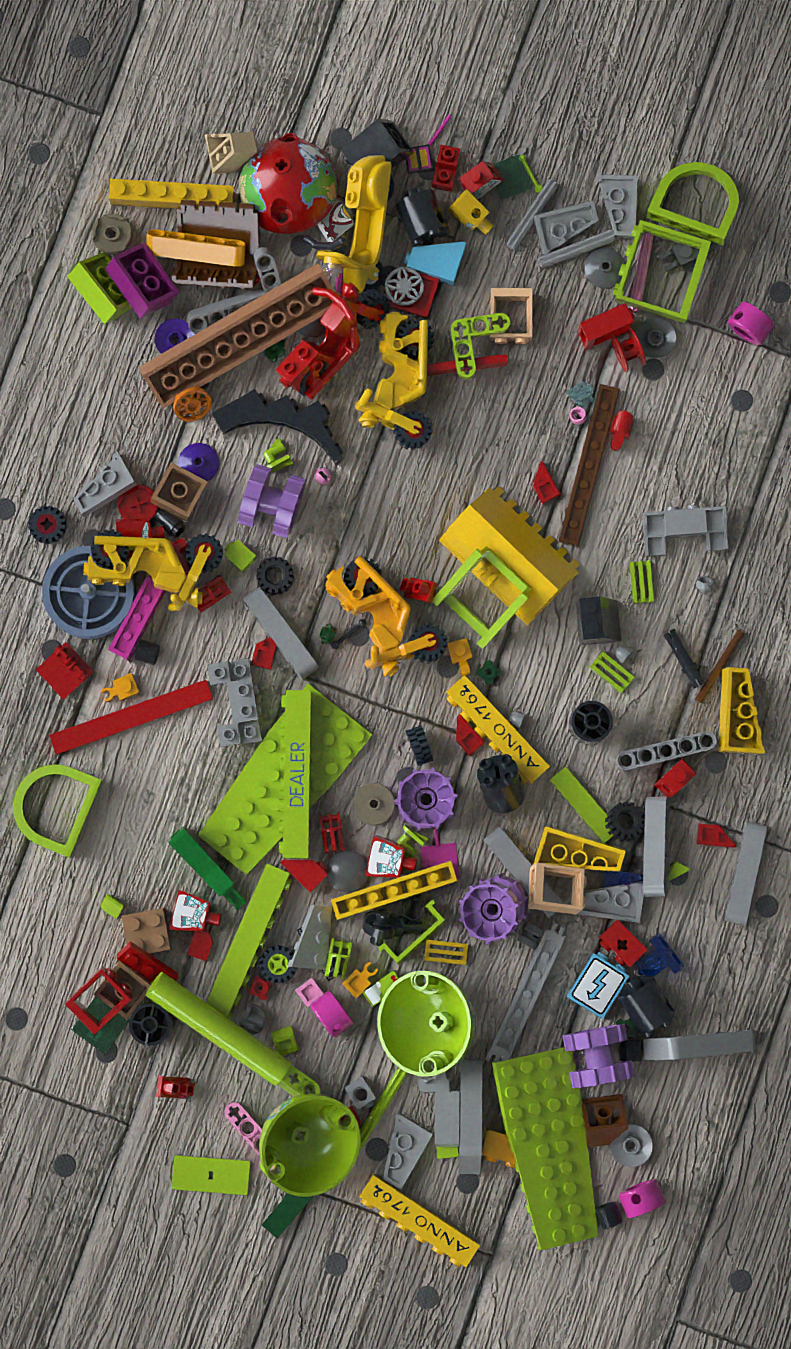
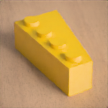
[718,667,765,755]
[533,825,626,871]

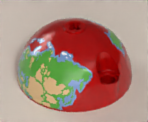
[239,133,339,234]

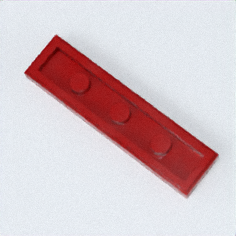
[427,354,508,376]

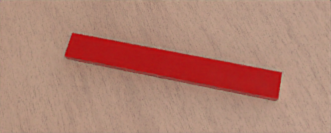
[49,680,213,755]

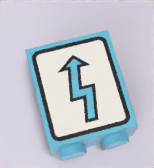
[566,952,629,1019]

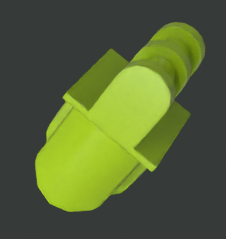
[324,938,352,980]

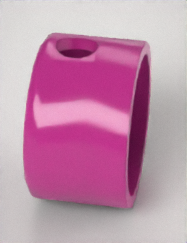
[728,302,775,345]
[310,990,354,1038]
[619,1179,666,1218]

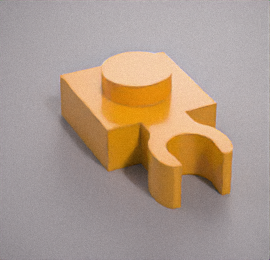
[101,673,140,702]
[342,962,378,999]

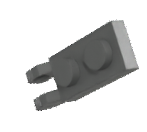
[658,236,717,272]

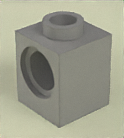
[345,1076,376,1110]

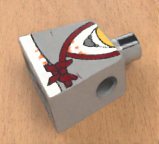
[315,200,356,242]

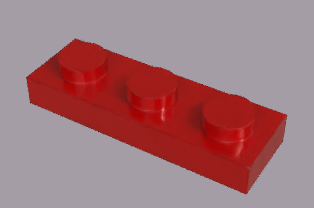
[117,941,179,982]

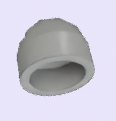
[696,576,713,594]
[615,645,633,663]
[509,712,525,730]

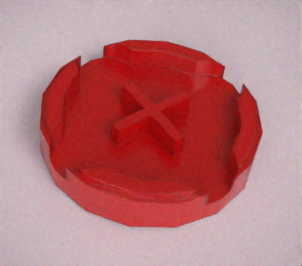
[118,484,159,522]

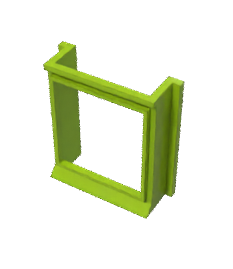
[432,546,532,649]
[378,900,445,965]

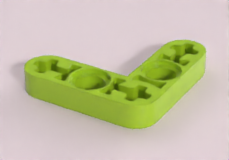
[451,313,510,380]

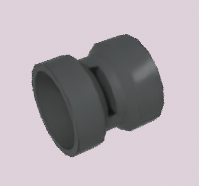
[517,922,545,950]

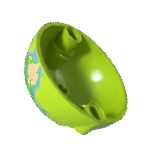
[377,970,476,1076]
[259,1094,361,1197]

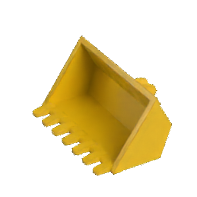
[439,487,580,626]

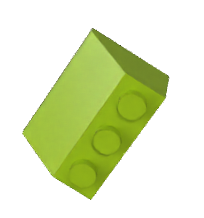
[67,253,132,324]

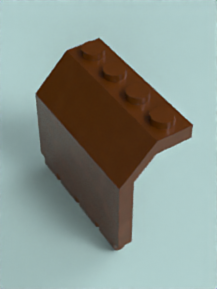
[172,200,260,290]

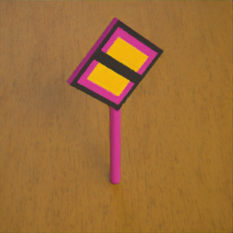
[406,115,452,174]

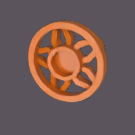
[173,386,212,422]

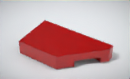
[533,461,561,505]
[251,637,277,670]
[456,714,485,756]
[697,823,736,848]
[186,928,214,962]

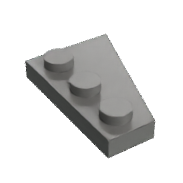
[597,175,638,238]
[533,200,598,256]
[73,451,137,517]
[578,881,644,923]
[287,905,332,970]
[383,1113,434,1190]

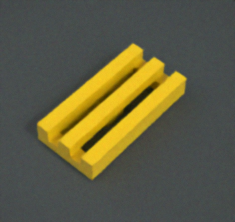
[424,940,468,965]

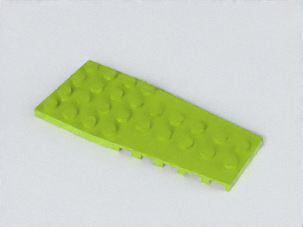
[199,683,373,874]
[492,1047,598,1250]

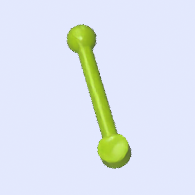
[519,155,543,194]

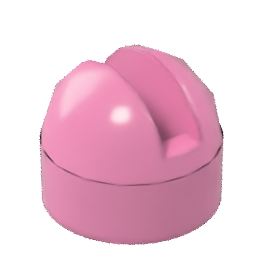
[569,407,587,425]
[315,468,332,485]

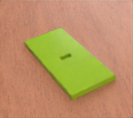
[172,1155,250,1195]

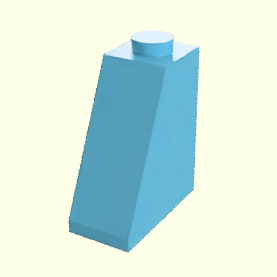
[404,242,466,286]

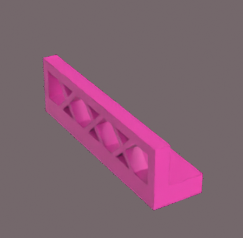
[108,576,166,662]

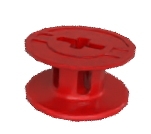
[610,327,646,373]

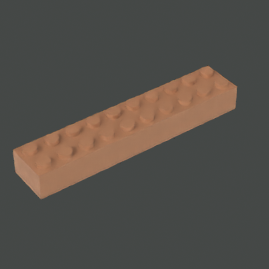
[139,263,334,409]

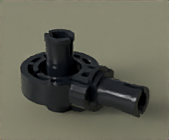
[362,909,423,946]

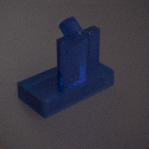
[602,870,643,888]
[636,932,684,977]

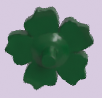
[264,340,286,363]

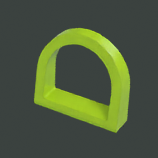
[647,162,739,246]
[13,765,102,858]

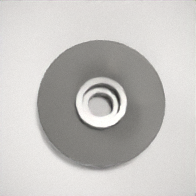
[610,1124,653,1167]

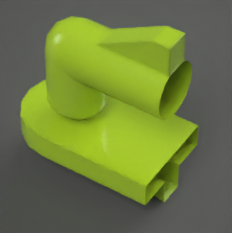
[264,438,294,473]
[397,824,429,858]

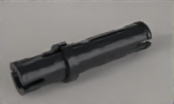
[663,629,705,689]

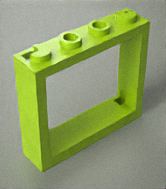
[612,220,711,323]

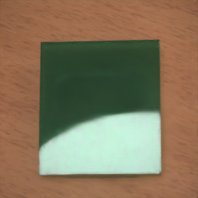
[494,154,532,200]

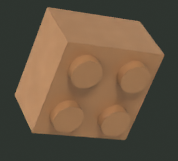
[151,462,208,522]
[121,908,172,954]
[94,961,152,1020]

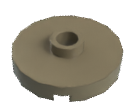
[91,213,132,255]
[353,783,395,825]

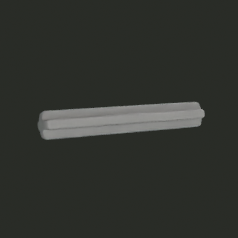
[507,179,558,250]
[538,230,615,269]

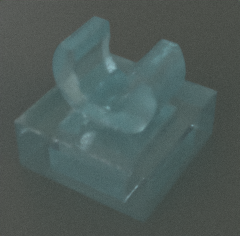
[566,381,593,408]

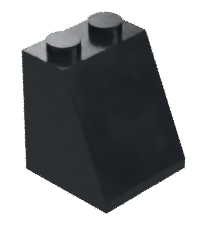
[341,119,414,169]
[576,596,621,645]

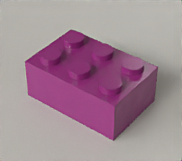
[105,242,179,319]

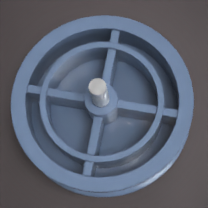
[42,546,135,639]

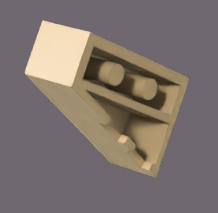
[205,132,258,174]

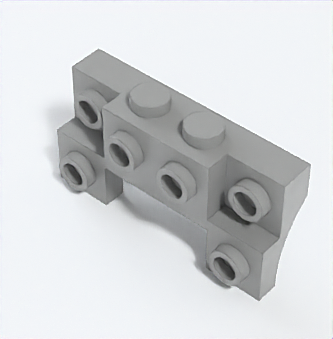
[642,505,728,557]
[207,659,262,747]

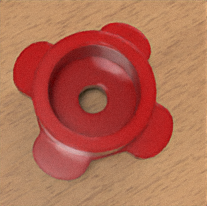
[248,976,272,1000]

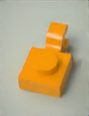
[447,638,472,677]

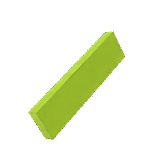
[550,766,614,843]

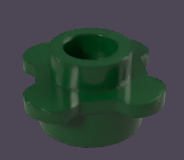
[319,624,336,644]
[477,660,502,685]
[616,1018,638,1038]

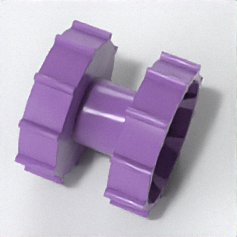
[238,464,306,538]
[394,767,458,832]
[459,873,530,944]
[563,1024,635,1088]

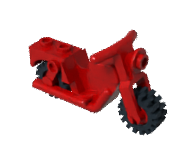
[275,282,390,400]

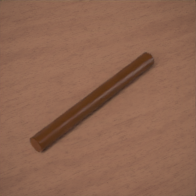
[694,630,745,704]

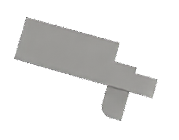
[418,1071,460,1147]

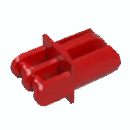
[609,411,634,451]
[319,812,345,854]

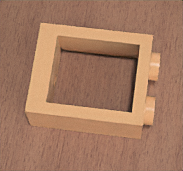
[490,288,532,344]
[528,863,587,915]

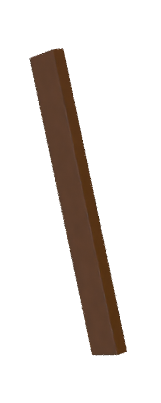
[558,384,620,547]

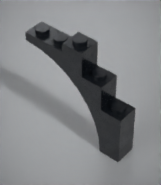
[212,389,344,465]

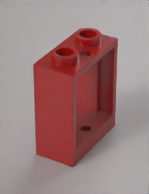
[577,303,635,350]
[65,966,132,1035]

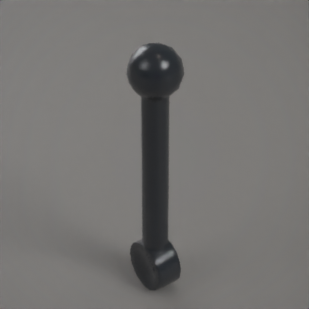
[331,619,367,649]

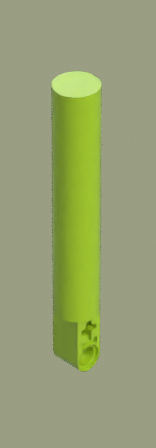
[145,972,320,1096]

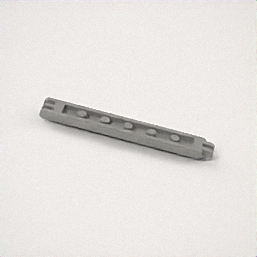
[485,921,566,1062]

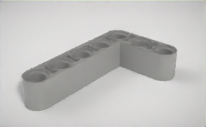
[186,247,281,333]
[642,1029,756,1060]
[458,1060,482,1175]

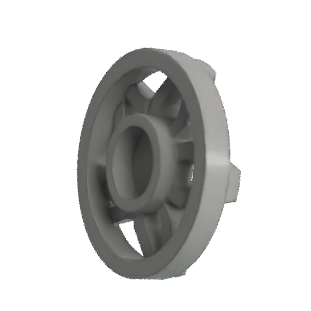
[385,267,424,306]

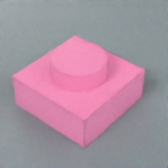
[295,978,324,1007]

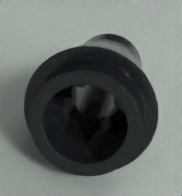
[155,509,186,538]

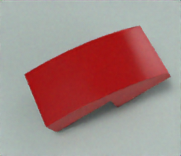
[432,145,460,192]

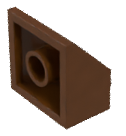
[582,1094,629,1148]

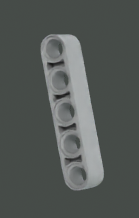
[242,587,319,680]
[615,731,717,771]
[643,796,670,897]
[724,821,767,925]
[483,827,564,919]

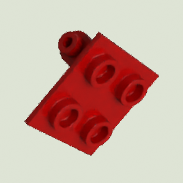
[35,642,94,700]

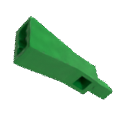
[167,826,246,910]

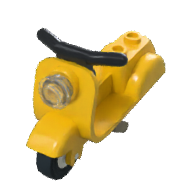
[303,155,398,293]

